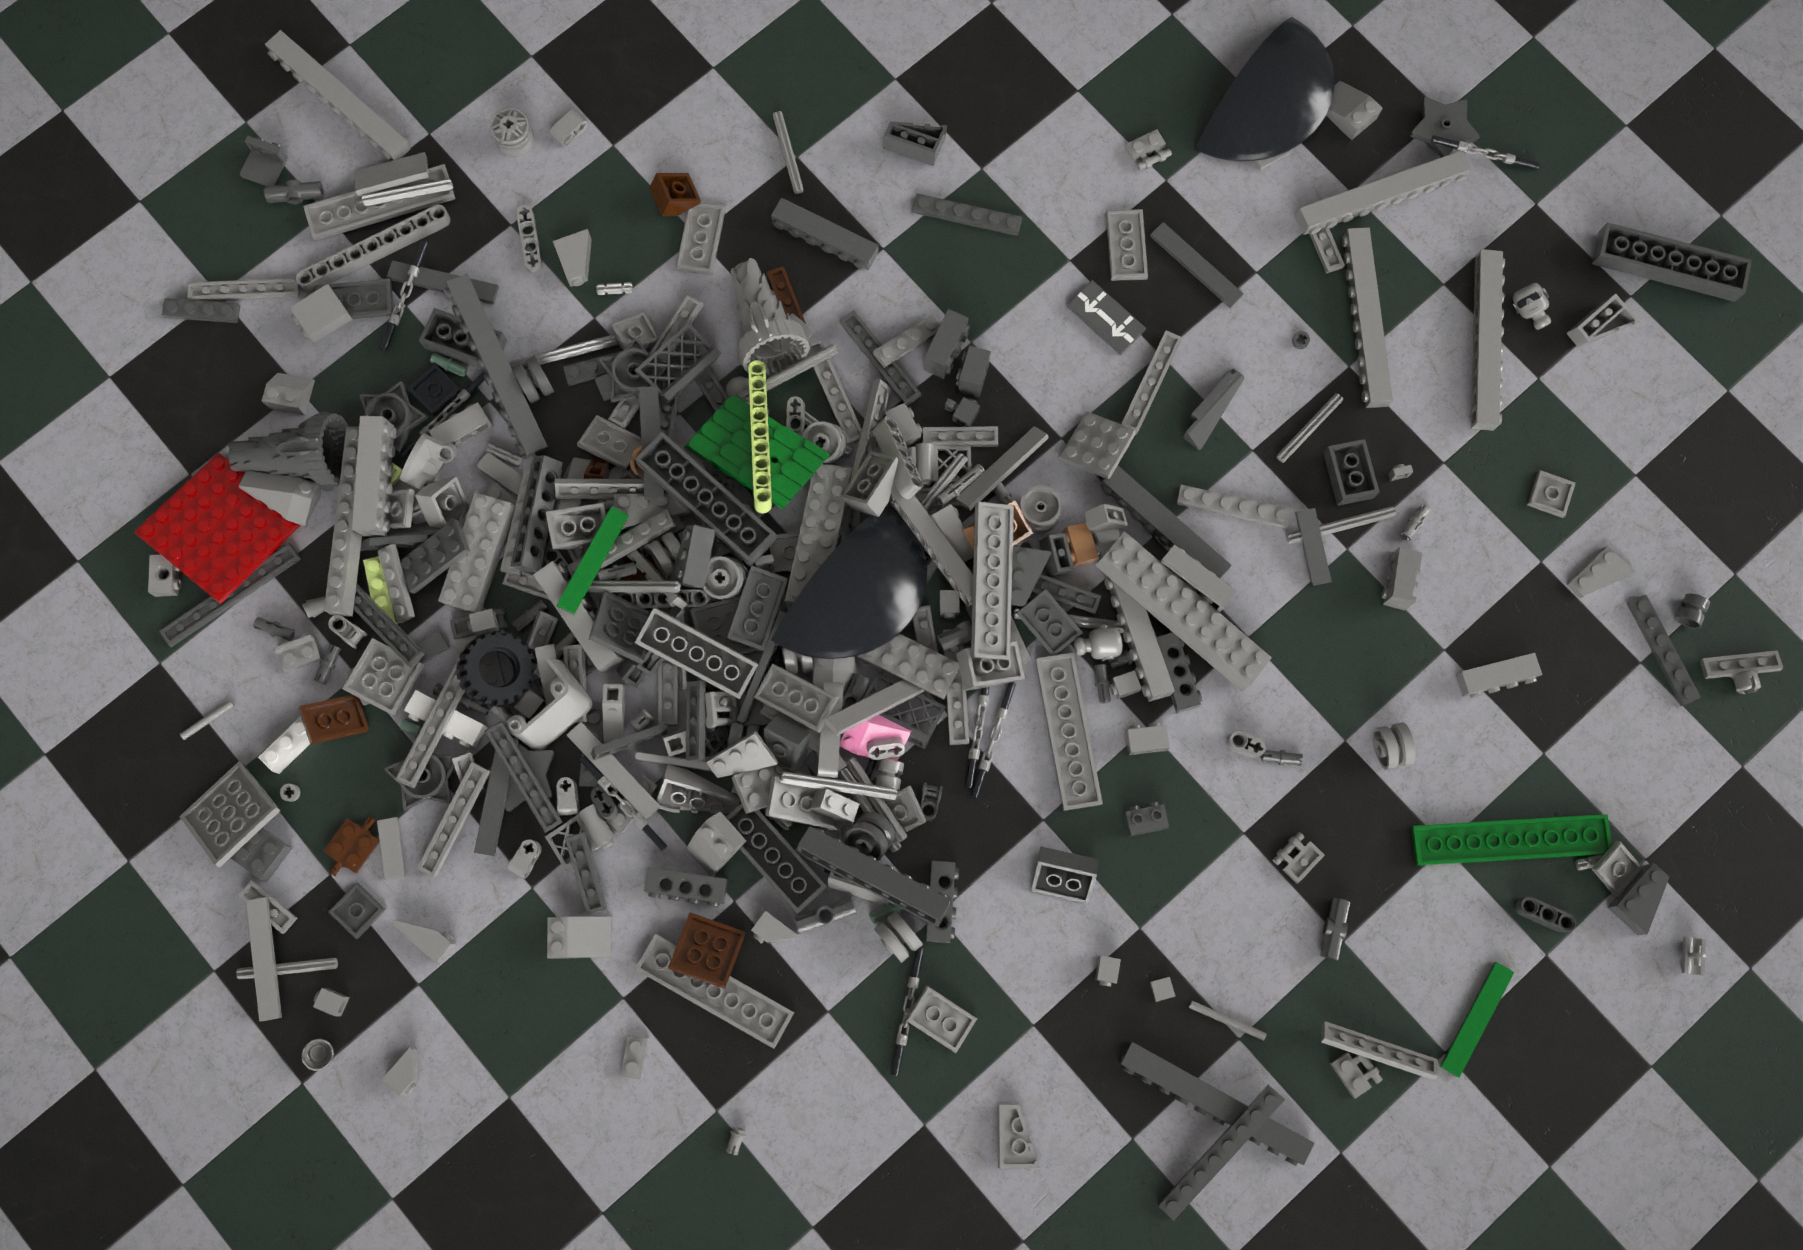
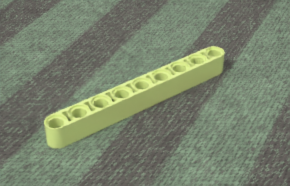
[748,360,772,513]

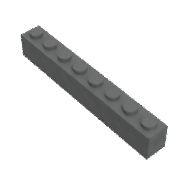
[1101,465,1232,578]
[797,826,951,927]

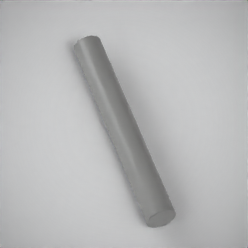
[180,700,235,740]

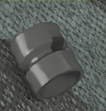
[1676,593,1710,629]

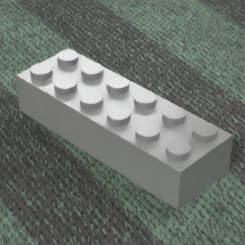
[352,416,397,537]
[438,492,515,613]
[533,561,625,673]
[635,608,759,699]

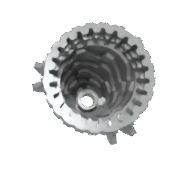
[731,258,812,377]

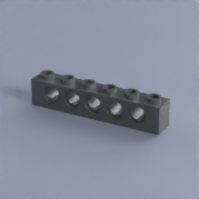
[510,455,563,573]

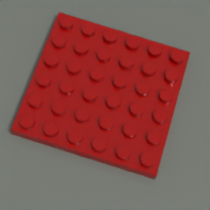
[134,452,301,604]

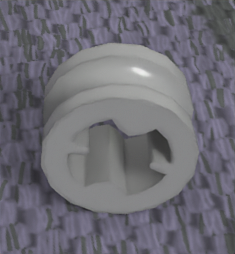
[280,784,301,802]

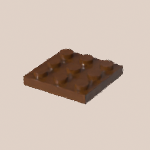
[668,912,746,989]

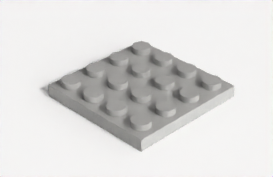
[179,761,280,868]

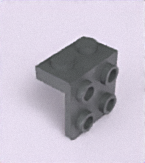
[240,136,288,186]

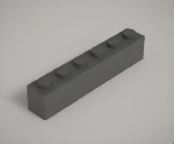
[771,198,879,270]

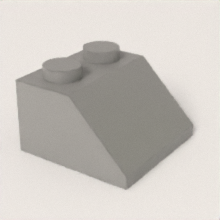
[262,373,315,415]
[415,476,470,528]

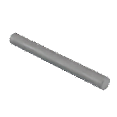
[1189,1001,1267,1041]

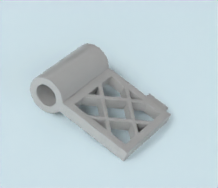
[915,443,972,487]
[545,804,615,871]

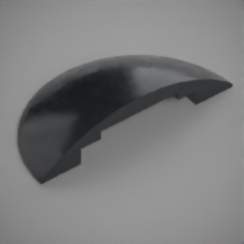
[1195,17,1335,161]
[771,504,927,659]

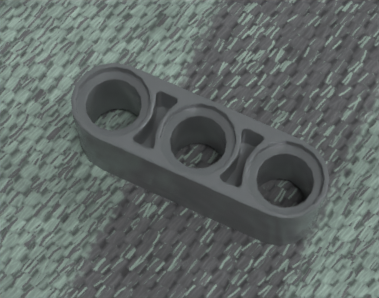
[1514,897,1576,932]

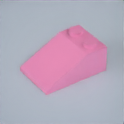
[840,715,911,761]

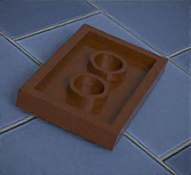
[298,695,369,745]

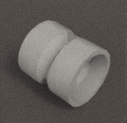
[875,759,904,791]

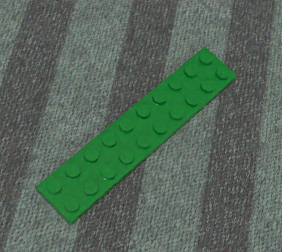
[1411,814,1612,866]

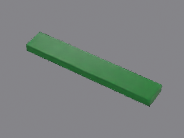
[557,506,629,615]
[1440,962,1514,1078]

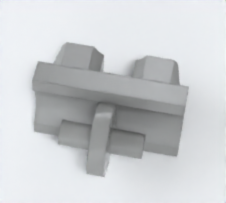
[1681,937,1707,976]

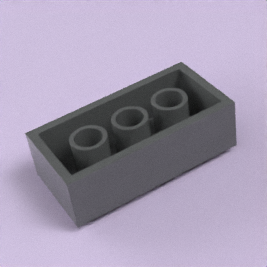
[419,308,507,370]

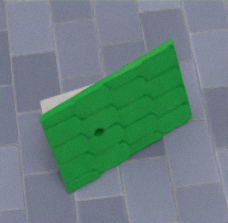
[684,395,830,510]

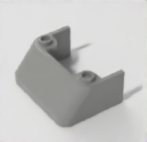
[492,659,592,750]

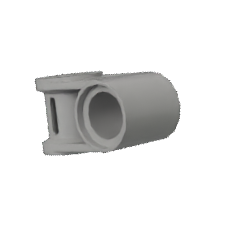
[328,615,368,649]
[556,777,580,816]
[507,840,542,879]

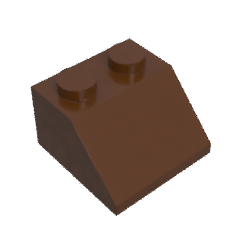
[649,173,701,216]

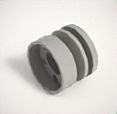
[490,107,534,157]

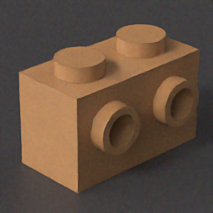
[1061,522,1099,567]

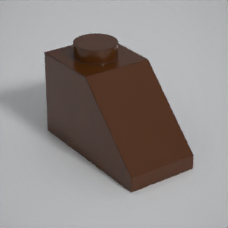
[584,457,611,479]

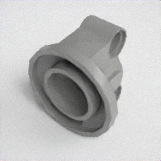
[400,433,457,490]

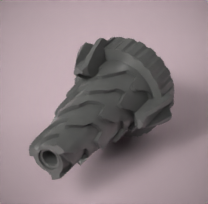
[227,411,349,491]

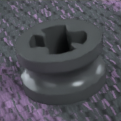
[1292,331,1310,349]

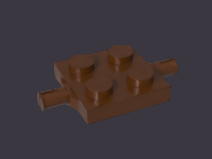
[323,816,380,876]

